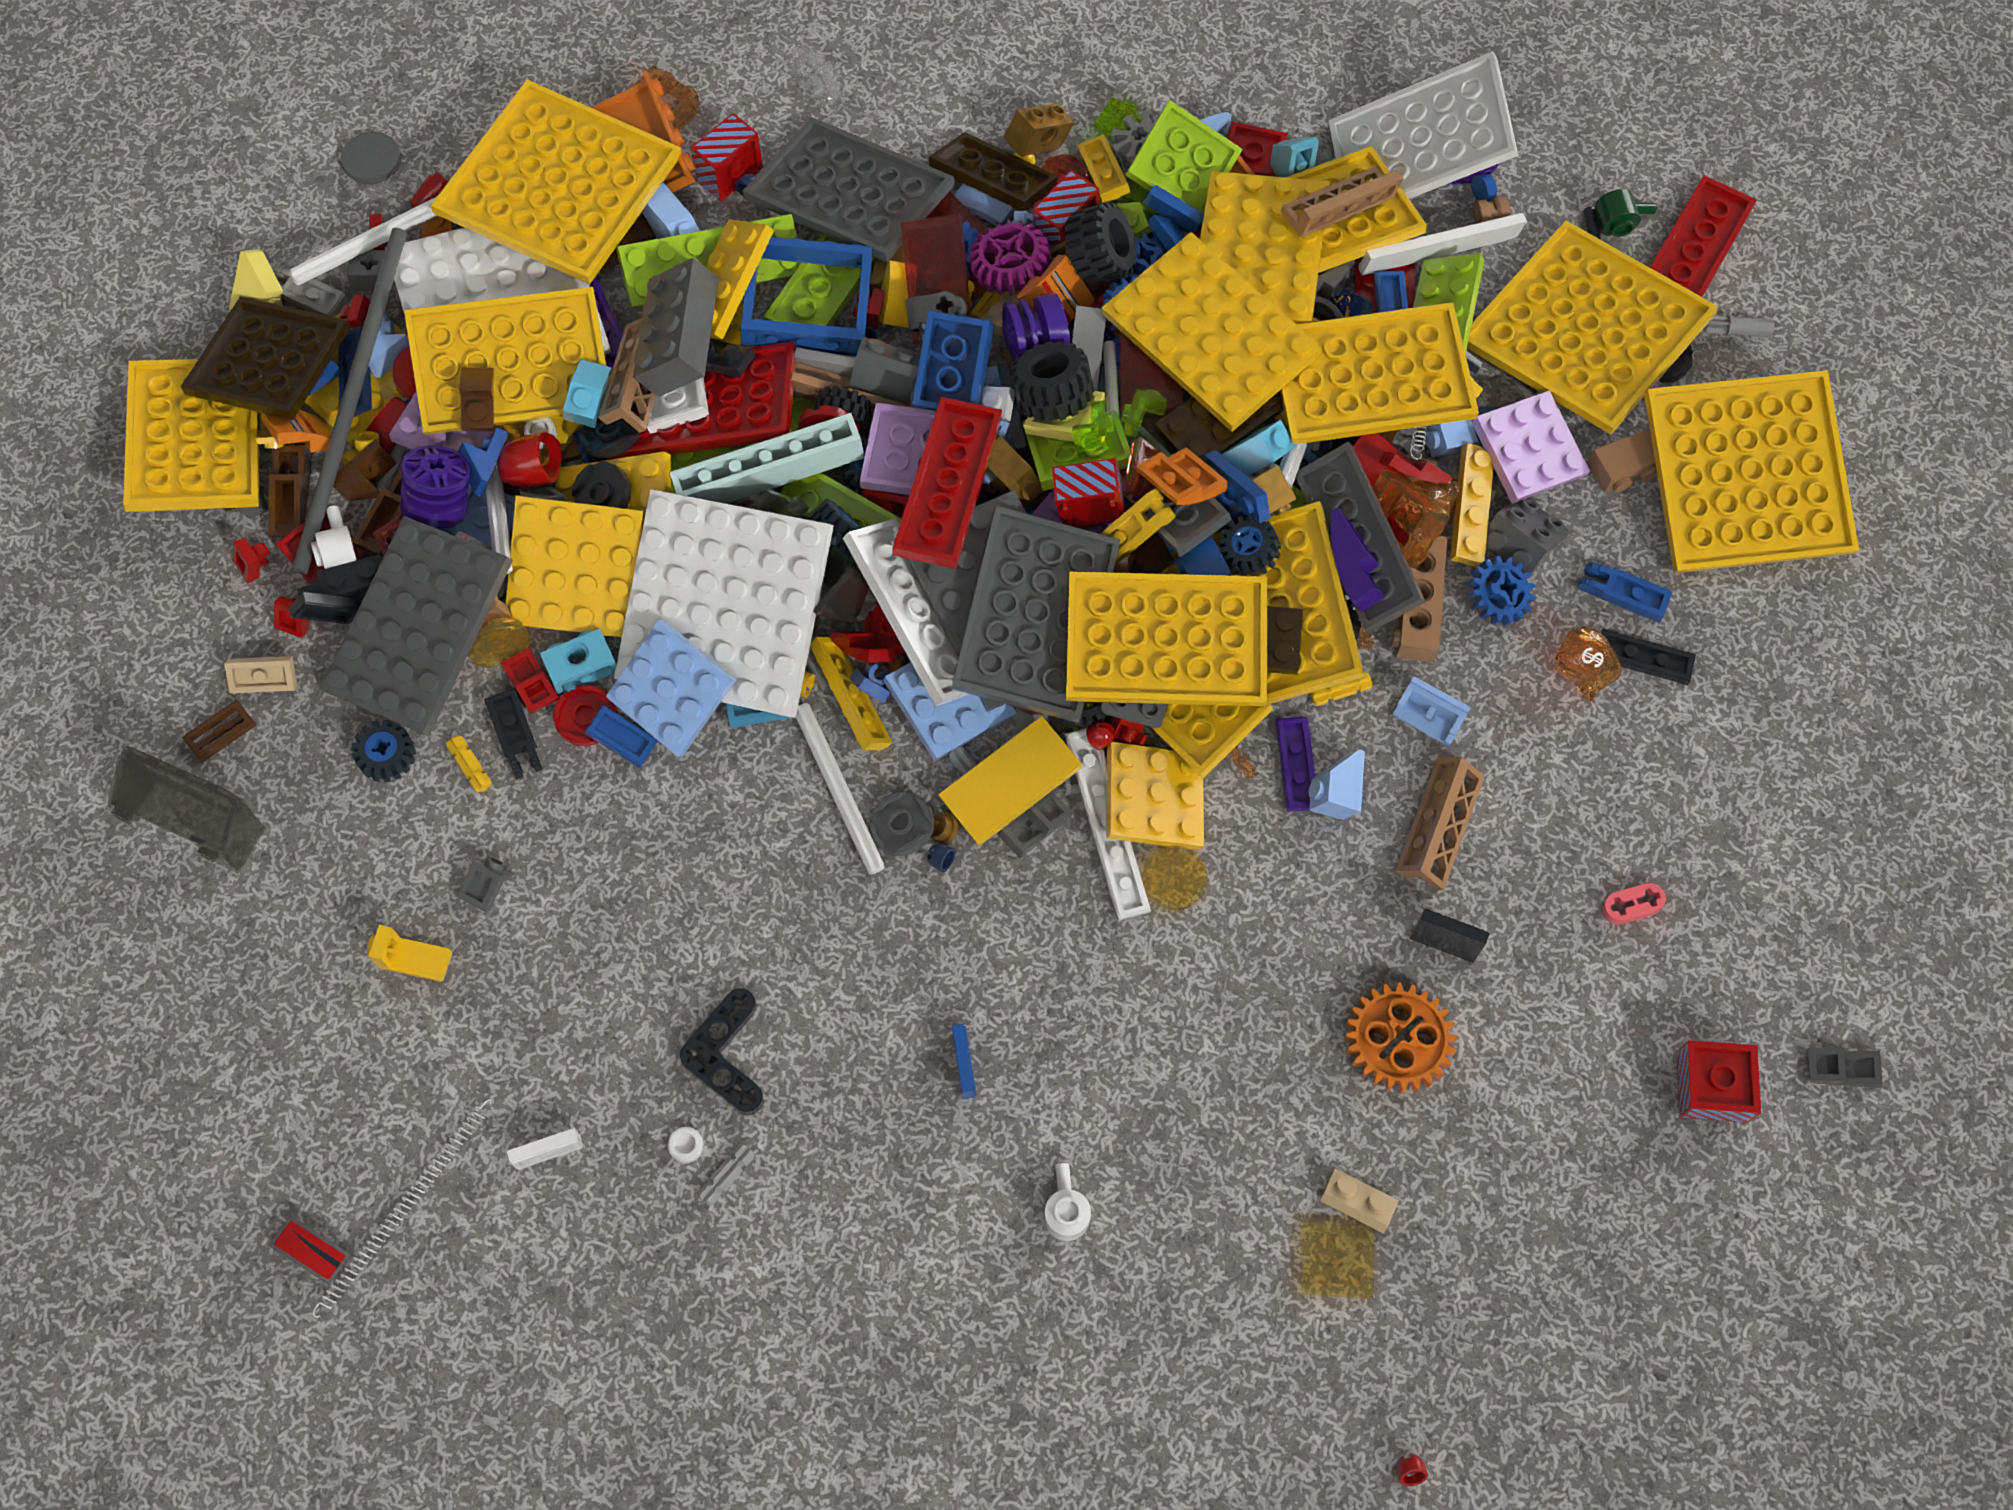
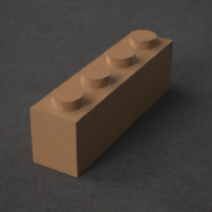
[1587,428,1657,493]

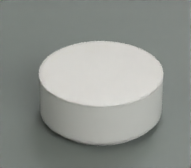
[524,419,557,449]
[668,1127,704,1163]

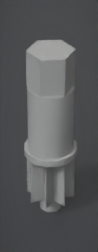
[1704,315,1775,337]

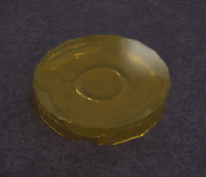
[468,617,530,668]
[1141,846,1208,911]

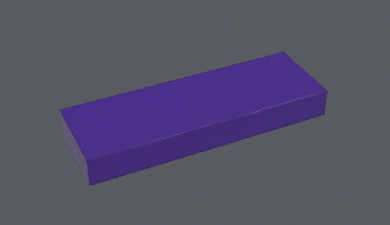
[1275,717,1316,812]

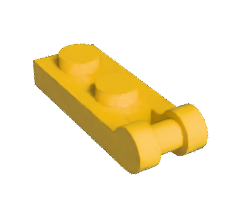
[1100,489,1175,565]

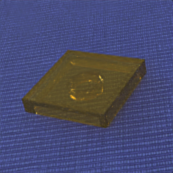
[1301,1222,1374,1300]

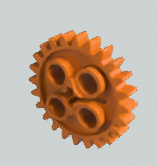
[1344,982,1457,1094]

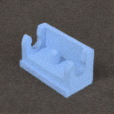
[1393,676,1471,746]

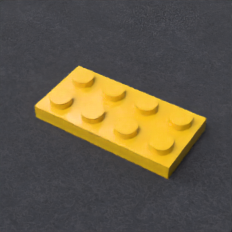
[706,219,774,340]
[555,452,671,514]

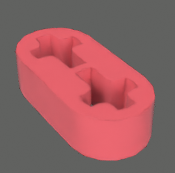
[1602,883,1666,925]

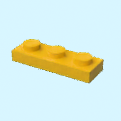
[1077,134,1130,203]

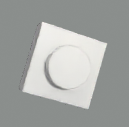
[980,386,1015,421]

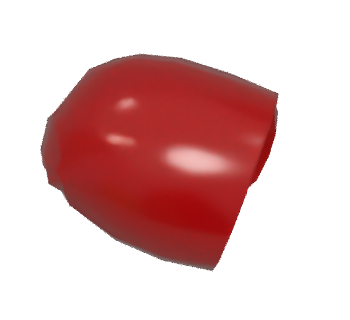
[497,432,562,488]

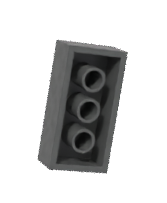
[633,257,719,397]

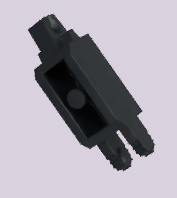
[297,554,382,599]

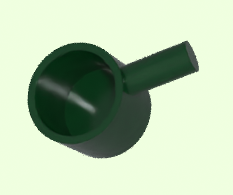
[1594,189,1657,237]

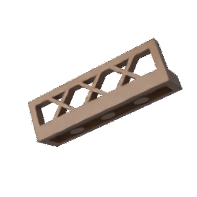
[1281,166,1404,238]
[598,317,656,433]
[791,362,913,419]
[1395,756,1485,890]

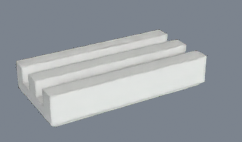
[507,1128,583,1170]

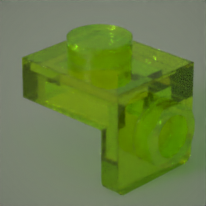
[1092,97,1142,141]
[1121,389,1167,438]
[1072,400,1114,453]

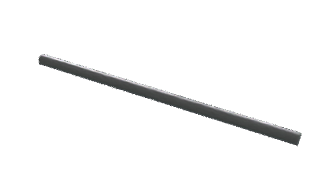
[292,228,407,574]

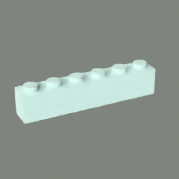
[670,413,865,504]

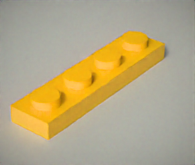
[1450,443,1493,568]
[810,637,893,751]

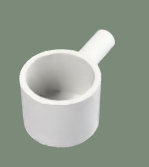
[311,506,357,569]
[1044,1163,1091,1241]

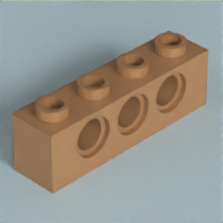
[1391,532,1447,662]

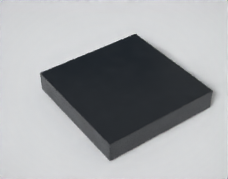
[1410,909,1490,963]

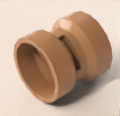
[1472,196,1511,224]

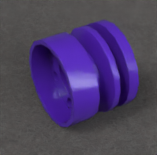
[1002,292,1070,365]
[400,445,470,530]

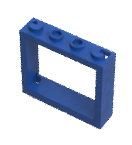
[741,236,873,356]

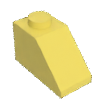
[229,249,283,310]

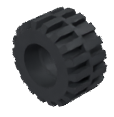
[1065,201,1136,286]
[1011,341,1094,422]

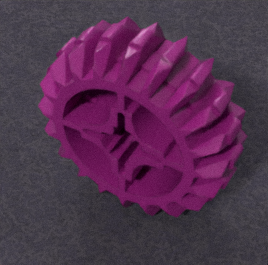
[969,219,1051,296]

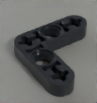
[680,988,764,1115]

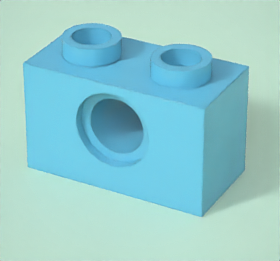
[540,628,616,697]

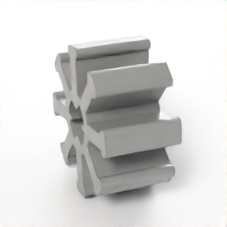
[1112,111,1156,170]

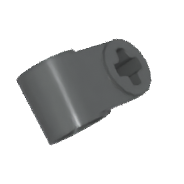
[905,291,967,332]

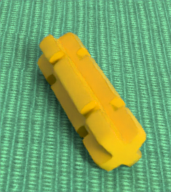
[1310,672,1372,706]
[446,736,492,792]

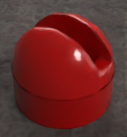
[1086,721,1115,750]
[1396,1453,1428,1486]

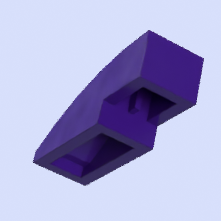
[1331,507,1384,612]

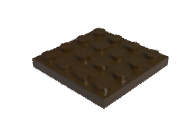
[181,296,350,420]

